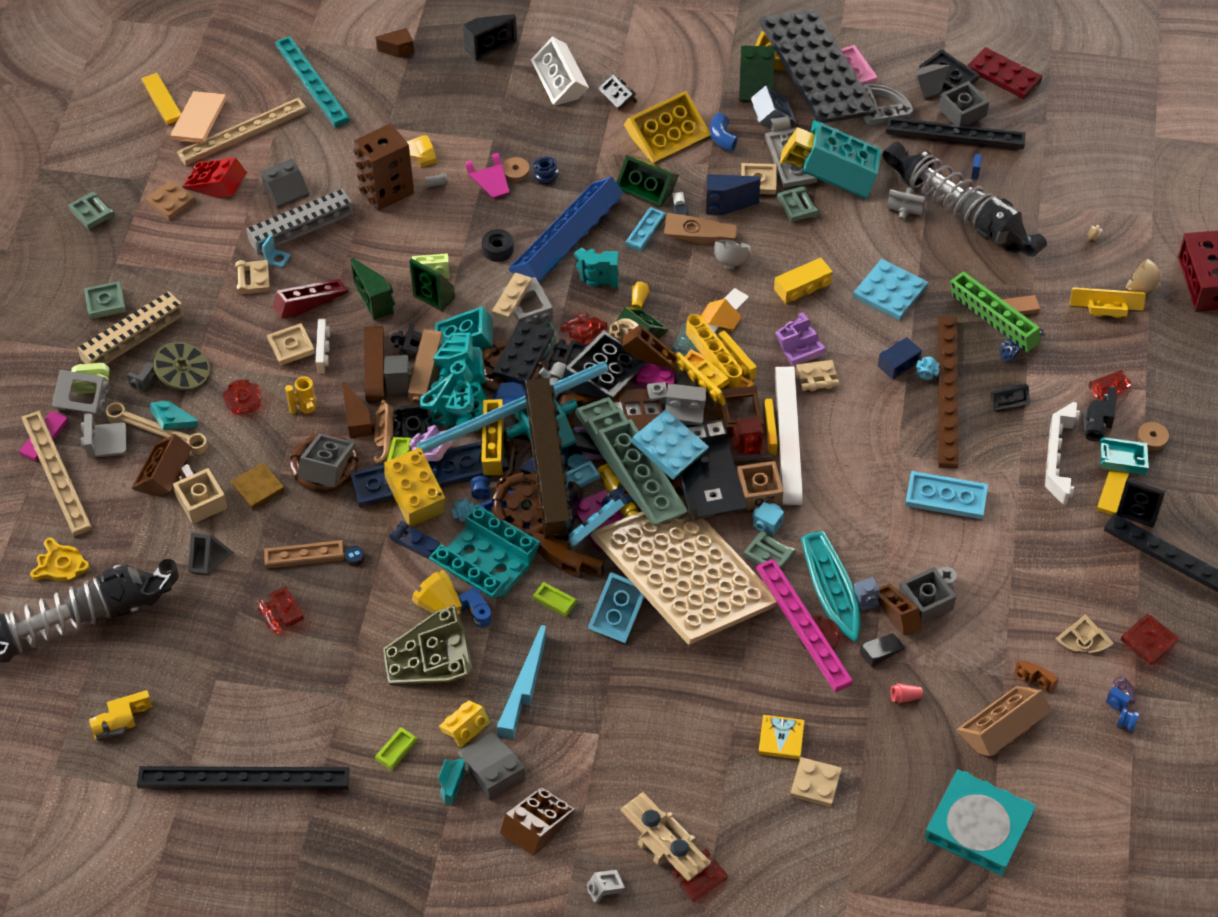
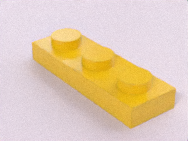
[718,331,757,381]

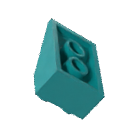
[435,306,494,350]

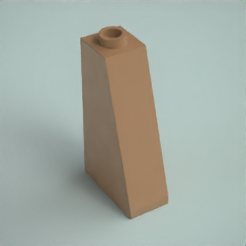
[408,329,444,405]

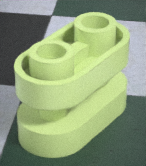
[71,363,109,394]

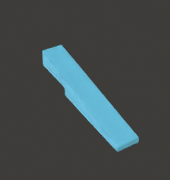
[497,625,547,740]

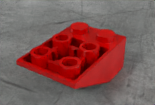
[182,157,247,198]

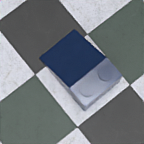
[706,174,761,215]

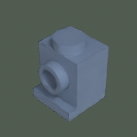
[854,577,880,612]

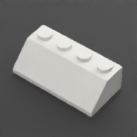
[531,37,589,106]

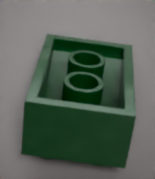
[739,45,775,101]
[350,258,395,320]
[409,258,455,312]

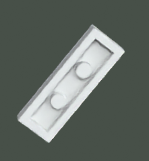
[316,319,330,374]

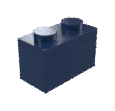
[878,337,922,380]

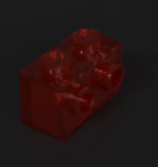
[732,416,763,454]

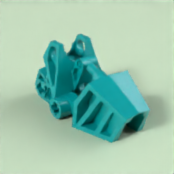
[420,333,488,431]

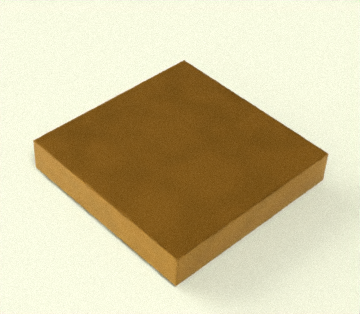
[230,462,285,510]

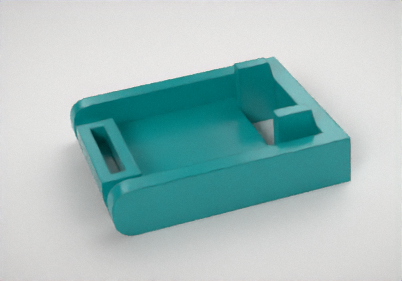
[1100,437,1149,475]

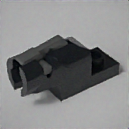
[1082,387,1117,441]

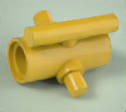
[285,376,317,414]

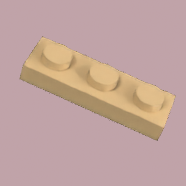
[492,273,532,321]

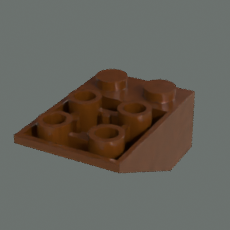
[500,787,575,856]

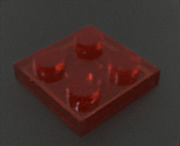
[1120,613,1179,666]

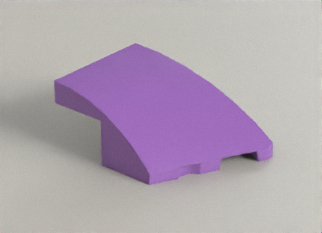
[775,312,827,367]

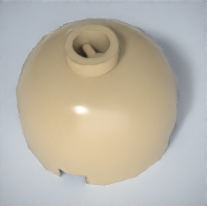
[1126,258,1161,294]

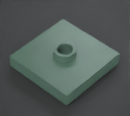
[84,281,126,319]

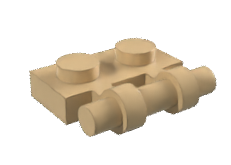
[796,360,839,392]

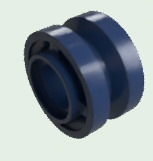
[533,157,559,183]

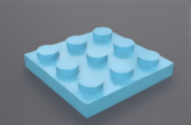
[853,259,928,321]
[630,409,709,480]
[566,499,624,548]

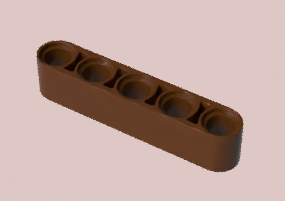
[364,326,385,401]

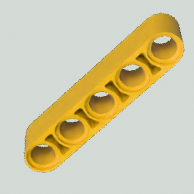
[686,314,742,389]

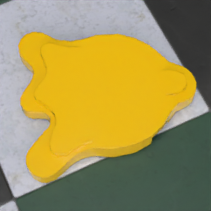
[30,538,90,582]

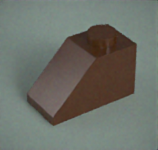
[375,28,414,57]

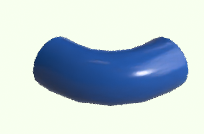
[709,113,738,153]

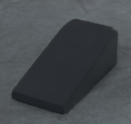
[860,633,905,667]

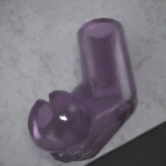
[1113,676,1135,705]

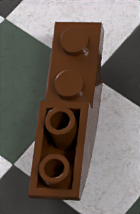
[532,531,604,578]

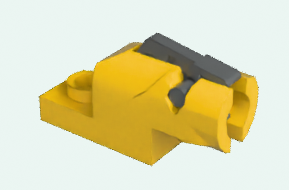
[89,690,152,740]

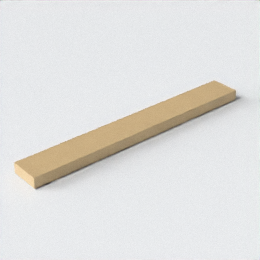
[177,98,307,166]
[21,411,92,537]

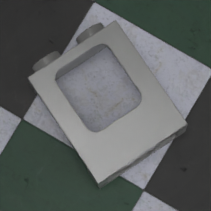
[502,277,553,325]
[52,370,110,417]

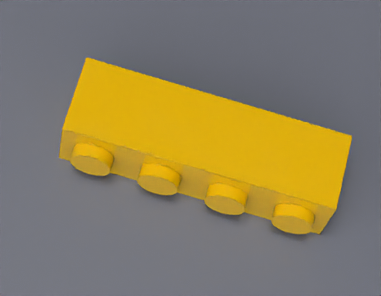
[482,399,504,475]

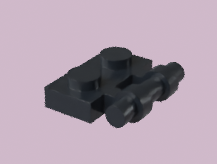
[548,339,589,371]

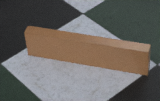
[264,540,344,569]

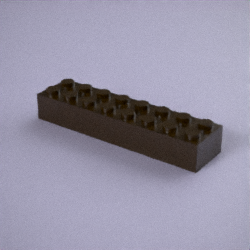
[525,378,572,538]

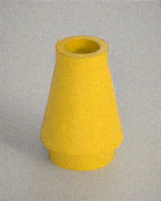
[631,282,650,309]

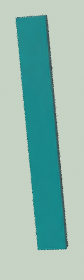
[275,36,350,128]

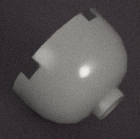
[714,240,751,269]

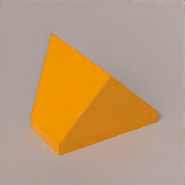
[701,299,742,331]

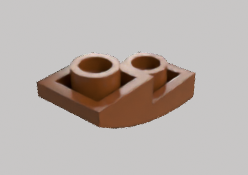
[1014,660,1059,694]

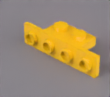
[1070,288,1146,318]
[676,352,730,406]

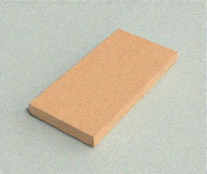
[170,91,226,143]

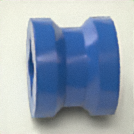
[471,476,491,500]
[1117,707,1139,733]

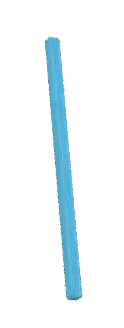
[416,362,608,453]

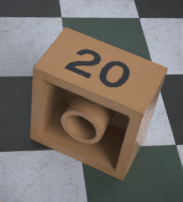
[737,461,784,511]

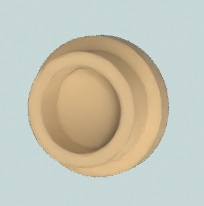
[1087,224,1103,242]

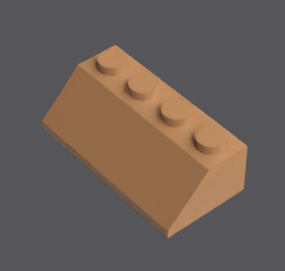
[957,686,1051,756]

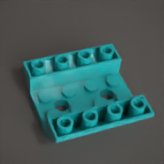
[803,120,882,199]
[429,505,540,598]

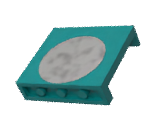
[924,769,1036,877]

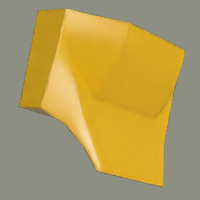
[407,135,437,167]

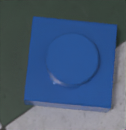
[1106,686,1131,712]

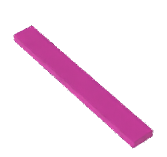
[756,559,853,693]

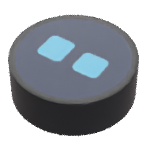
[344,546,365,566]

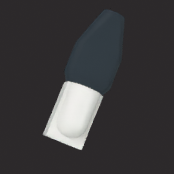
[672,192,688,216]

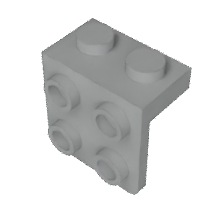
[81,414,126,458]

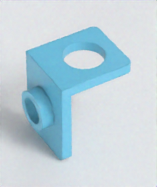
[262,235,291,268]

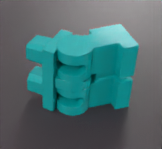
[574,248,619,288]

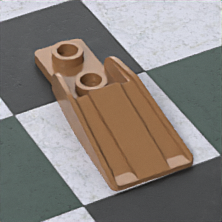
[664,213,737,244]

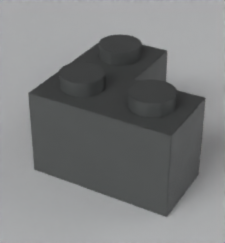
[384,355,413,397]

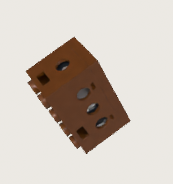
[353,123,414,211]

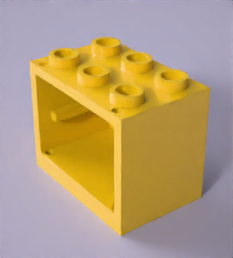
[384,447,445,527]

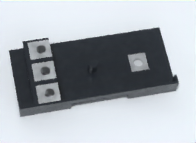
[679,419,747,521]

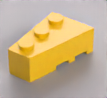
[780,127,832,167]

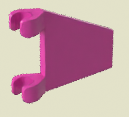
[465,153,510,199]

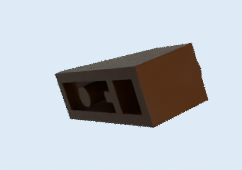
[622,324,678,372]
[342,382,375,438]
[878,584,922,636]

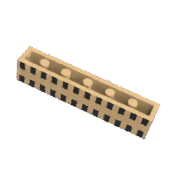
[78,291,184,364]

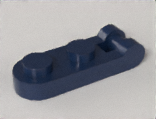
[389,521,441,559]

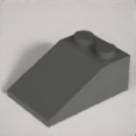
[298,433,355,487]
[457,732,525,801]

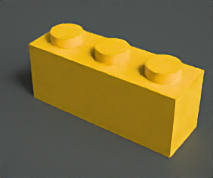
[774,258,833,304]

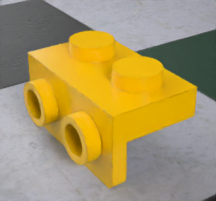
[439,700,490,747]

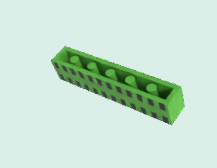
[950,271,1041,352]

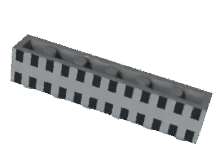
[246,189,353,254]

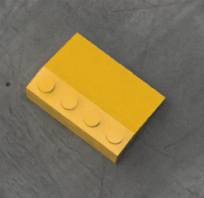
[624,91,711,163]

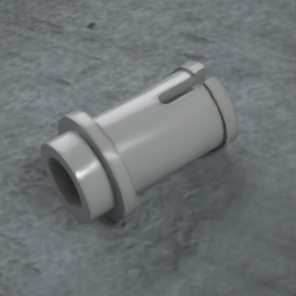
[425,173,448,188]

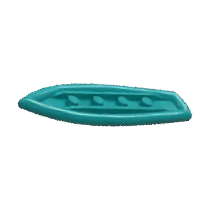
[801,532,861,642]

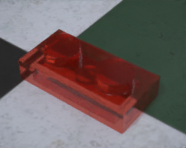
[1088,370,1131,400]

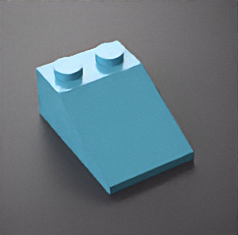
[588,572,645,643]

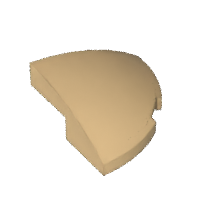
[1056,614,1114,653]

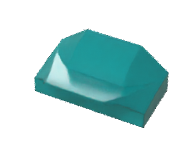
[438,759,466,806]

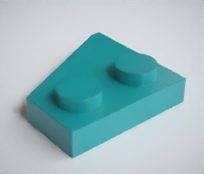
[150,401,198,430]

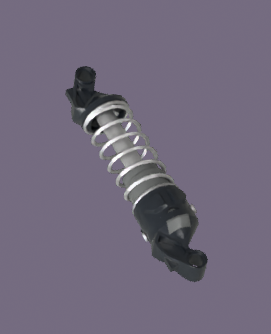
[882,141,1047,257]
[0,559,179,662]

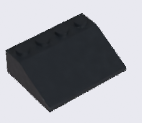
[562,330,648,400]

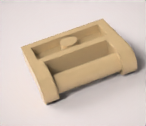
[235,260,270,294]

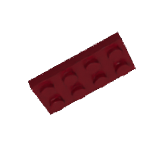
[967,47,1042,99]

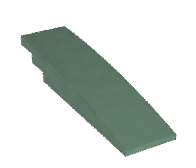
[575,397,688,526]

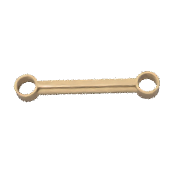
[106,402,208,455]

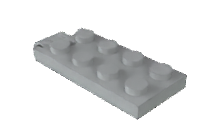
[765,116,818,188]

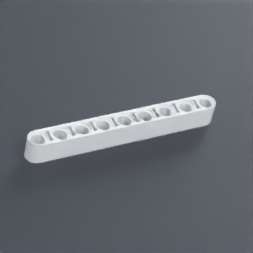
[775,367,802,505]

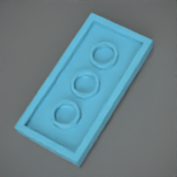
[905,471,988,520]

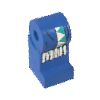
[458,587,491,628]

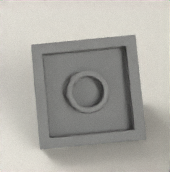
[665,384,706,426]

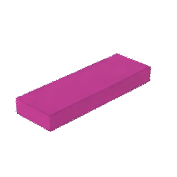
[19,411,69,462]

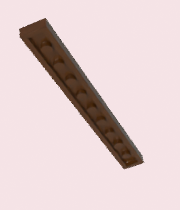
[938,316,958,469]

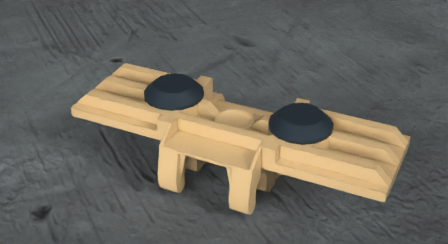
[620,792,711,881]

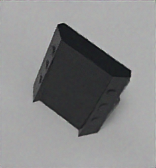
[393,404,432,439]

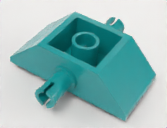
[504,399,578,449]

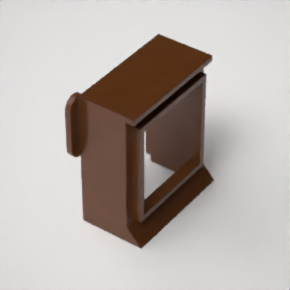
[716,386,766,438]

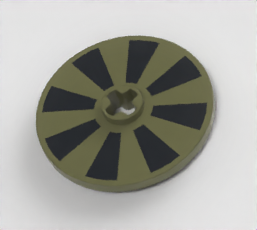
[153,342,210,390]

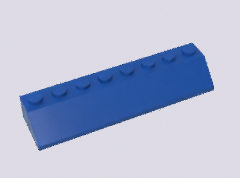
[508,177,624,282]

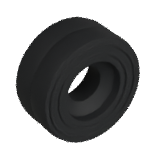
[481,229,514,262]

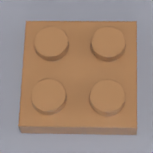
[145,180,195,221]

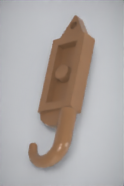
[374,400,393,464]

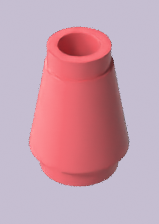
[891,683,923,704]

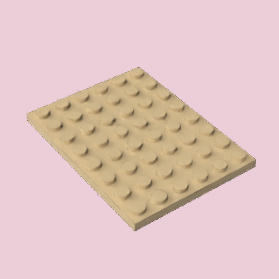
[591,496,778,645]

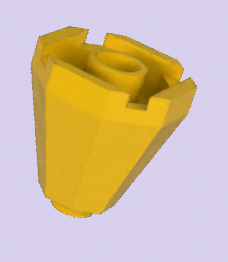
[412,570,462,616]

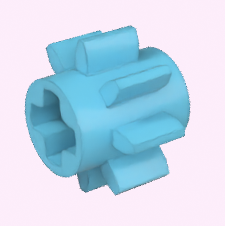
[916,357,940,380]
[451,498,475,522]

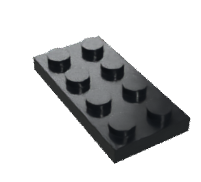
[492,320,554,386]

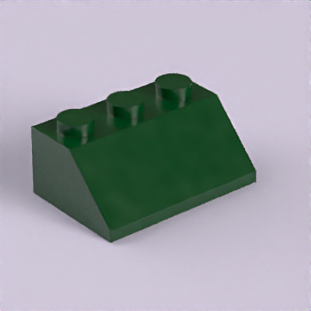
[616,155,679,207]

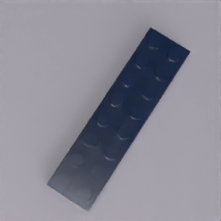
[350,441,509,507]

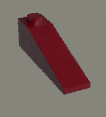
[273,279,348,319]

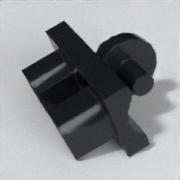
[390,323,422,359]

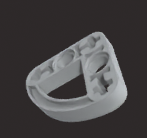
[863,84,913,125]

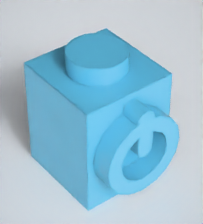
[752,502,784,536]

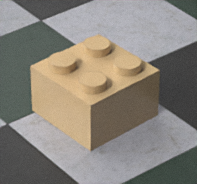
[173,468,228,525]

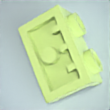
[412,254,450,279]

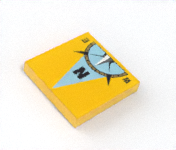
[758,715,804,760]

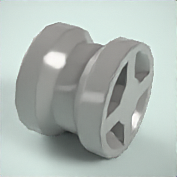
[938,567,957,590]

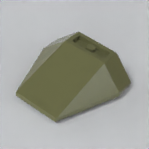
[383,605,472,685]

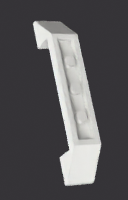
[1045,402,1080,505]

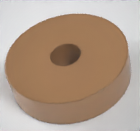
[502,157,530,182]
[1137,422,1169,451]

